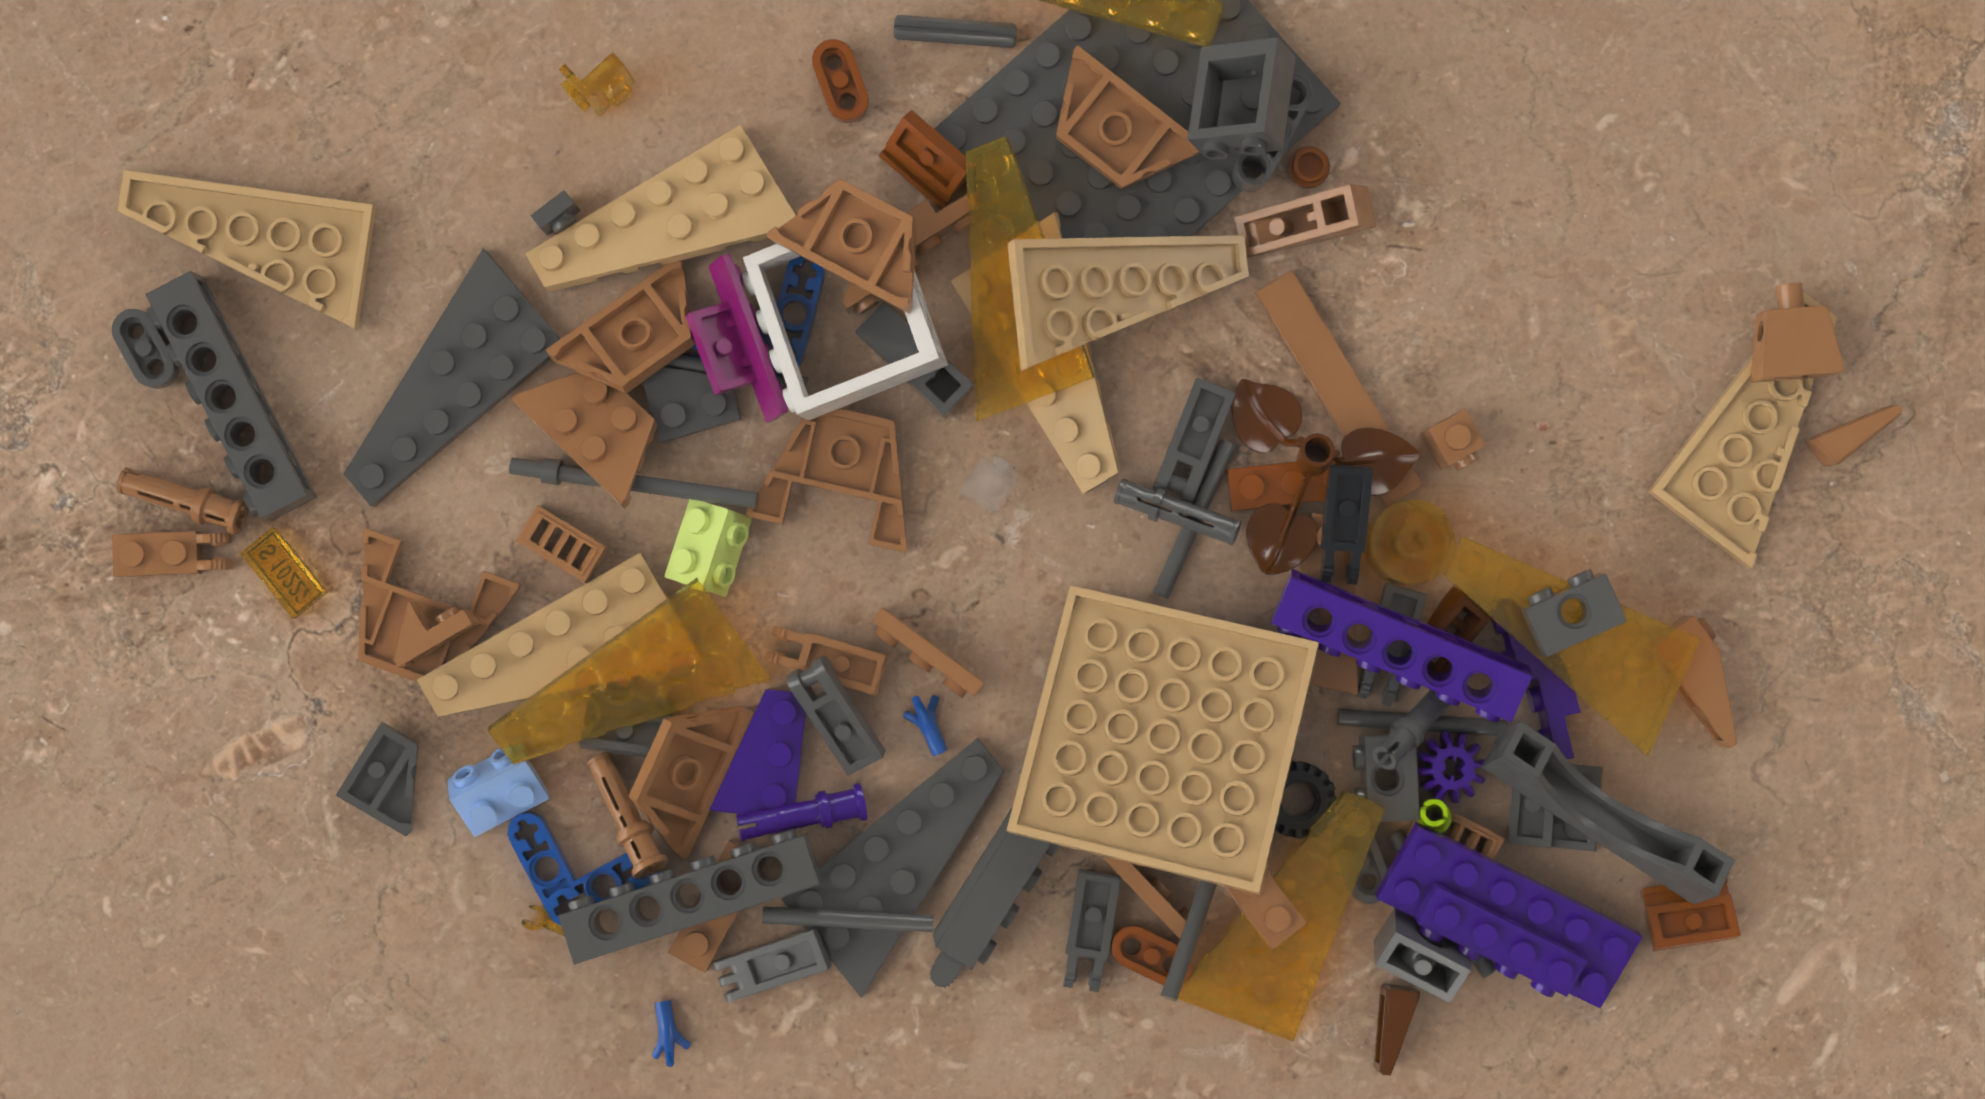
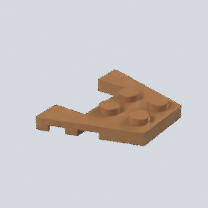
[745,408,907,553]
[358,528,522,682]

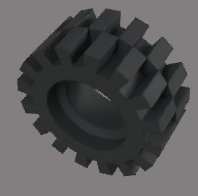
[1275,761,1337,839]

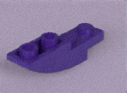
[1491,598,1581,759]

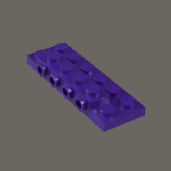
[1375,821,1643,1008]

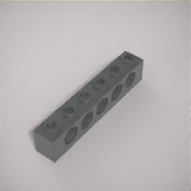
[145,271,317,521]
[558,829,823,965]

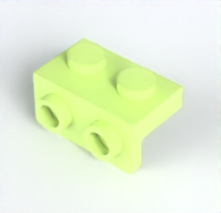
[664,499,752,597]

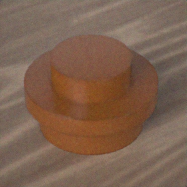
[1288,146,1330,189]

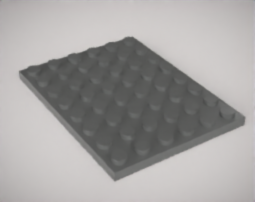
[934,0,1341,239]

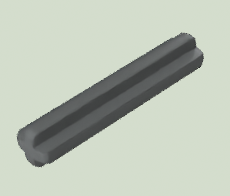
[894,15,1017,48]

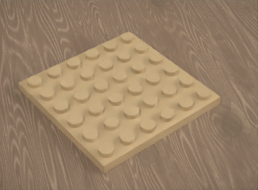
[1006,585,1319,895]

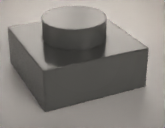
[530,190,581,235]

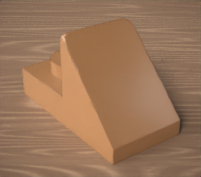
[393,602,480,668]

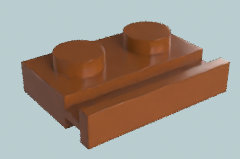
[879,110,975,210]
[1640,878,1741,951]

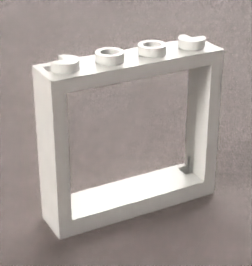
[742,244,948,421]

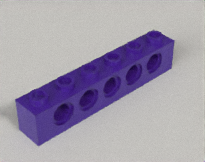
[1271,569,1532,722]

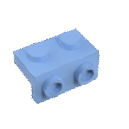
[447,742,550,837]

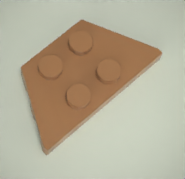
[1056,45,1201,190]
[766,179,917,314]
[546,261,695,393]
[511,372,658,509]
[629,706,754,860]

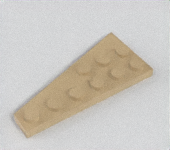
[117,170,376,330]

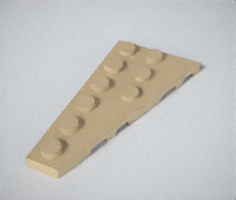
[525,125,796,292]
[951,212,1121,494]
[1007,235,1249,371]
[1648,292,1837,569]
[417,553,703,717]

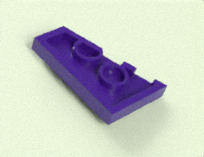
[710,689,806,814]

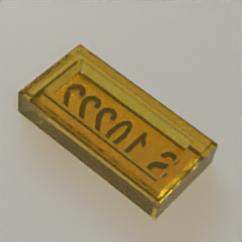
[240,527,328,619]

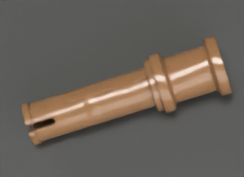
[116,467,249,535]
[586,752,669,879]

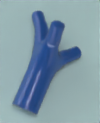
[903,695,948,756]
[652,1000,691,1067]

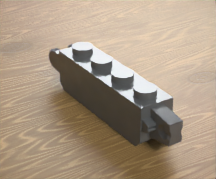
[930,806,1059,988]

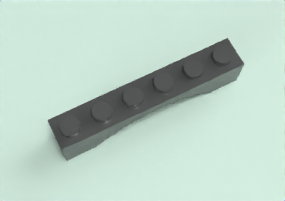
[1481,721,1735,904]

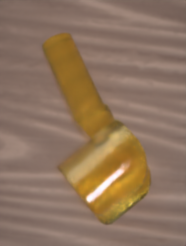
[521,905,565,937]

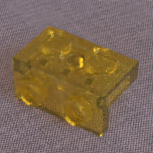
[558,52,636,116]

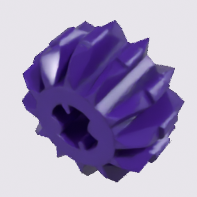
[1416,731,1485,804]

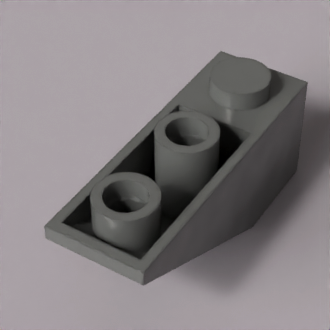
[855,302,974,419]

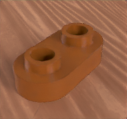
[812,39,869,123]
[1111,924,1192,986]

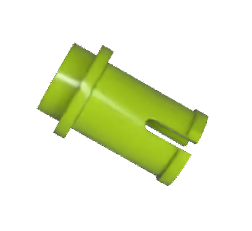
[1418,799,1452,833]

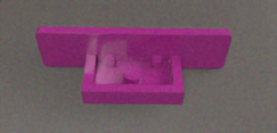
[685,253,788,423]

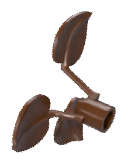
[1232,379,1420,575]

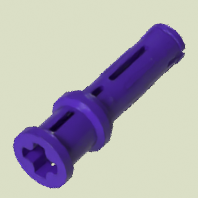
[736,783,868,842]

